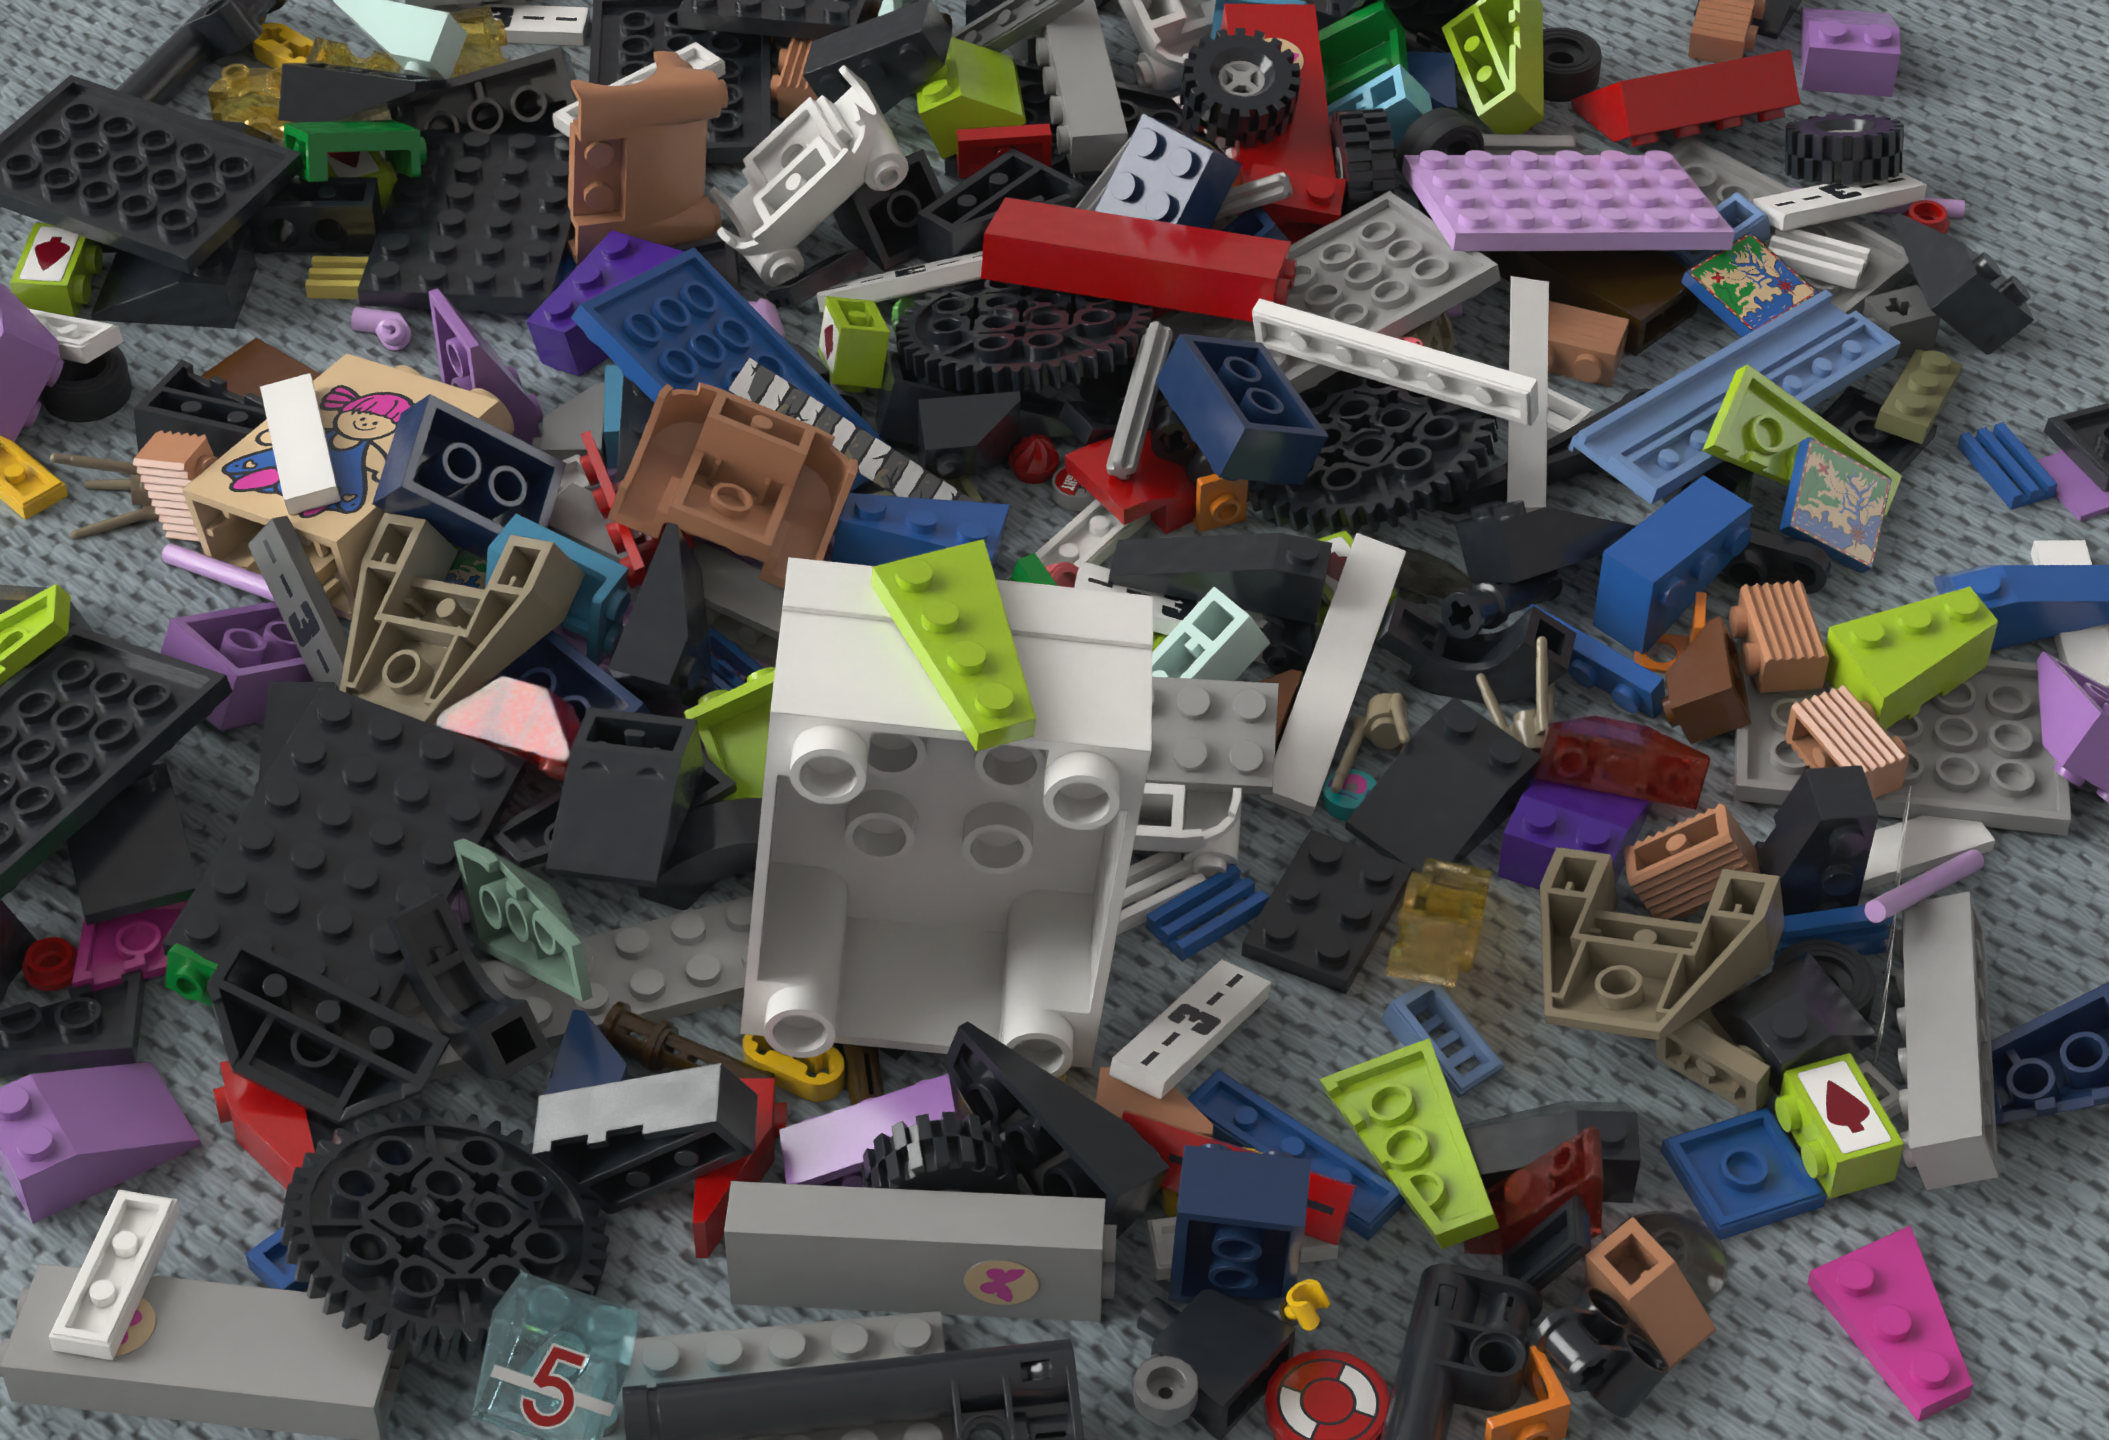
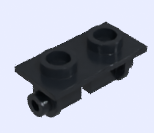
[1262,614,1316,676]

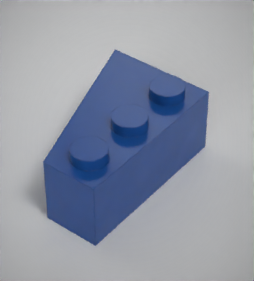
[1593,475,1753,654]
[831,493,1010,572]

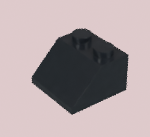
[833,149,944,271]

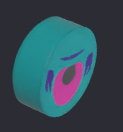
[1323,769,1376,821]

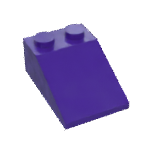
[1498,760,1656,890]

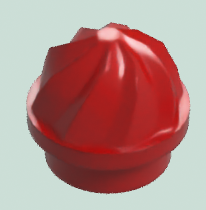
[1009,433,1059,484]

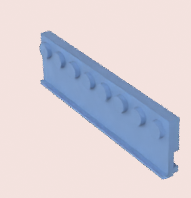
[1569,289,1901,505]

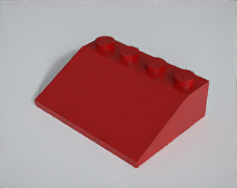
[1571,49,1801,147]

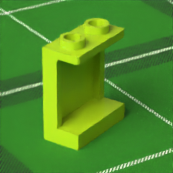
[684,667,776,801]

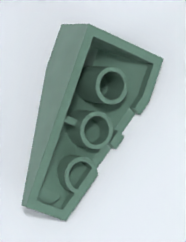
[454,838,593,1002]

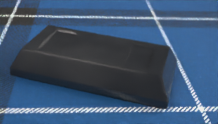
[1502,1194,1592,1306]

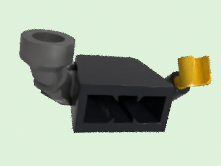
[1132,1279,1331,1440]

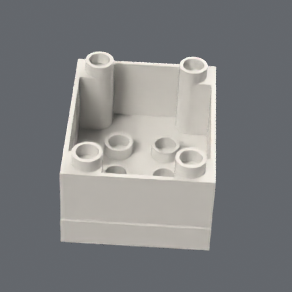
[740,557,1153,1078]

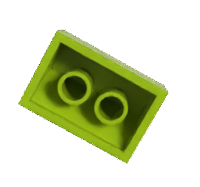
[916,37,1026,160]

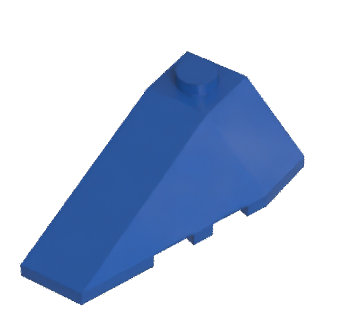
[1934,565,2109,651]

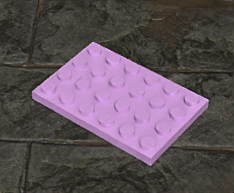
[1402,150,1735,251]

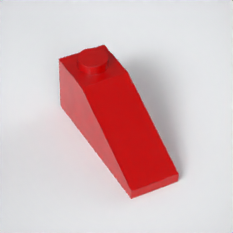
[213,1060,315,1190]
[692,1078,788,1258]

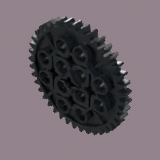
[895,279,1154,393]
[1247,370,1498,535]
[280,1108,609,1362]

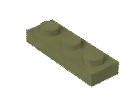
[1874,349,1963,444]

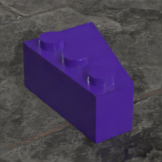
[526,230,684,377]

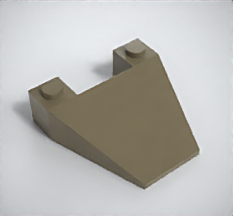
[340,512,585,725]
[1540,847,1785,1041]

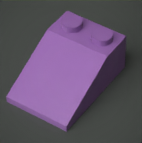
[1800,7,1901,97]
[0,283,64,442]
[429,289,543,445]
[160,601,314,730]
[2037,651,2109,803]
[0,1062,201,1224]

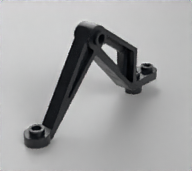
[1435,388,1831,594]

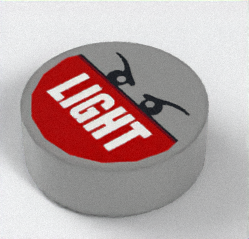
[1052,466,1096,511]

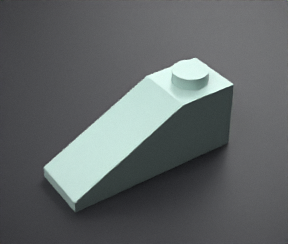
[332,0,467,79]
[1152,587,1270,681]

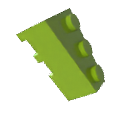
[1441,0,1544,135]
[1825,586,1998,731]

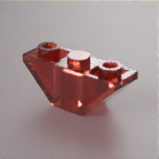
[433,676,581,781]
[1535,715,1711,810]
[1464,1125,1603,1255]

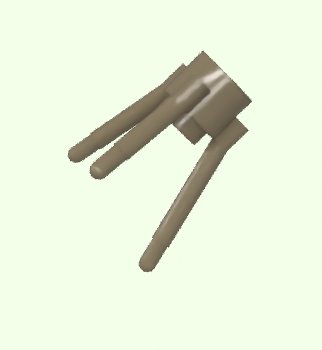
[50,453,159,540]
[1476,636,1556,762]
[1331,693,1410,793]

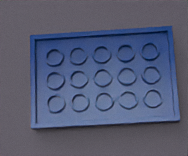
[571,247,889,500]

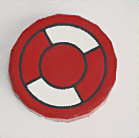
[1264,1349,1390,1440]

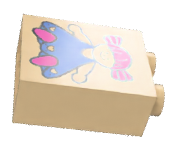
[182,353,514,621]

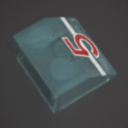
[471,1271,640,1440]

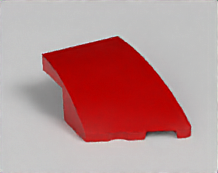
[1065,430,1197,534]

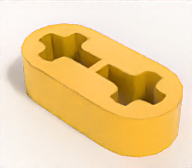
[252,22,323,73]
[742,1034,845,1102]

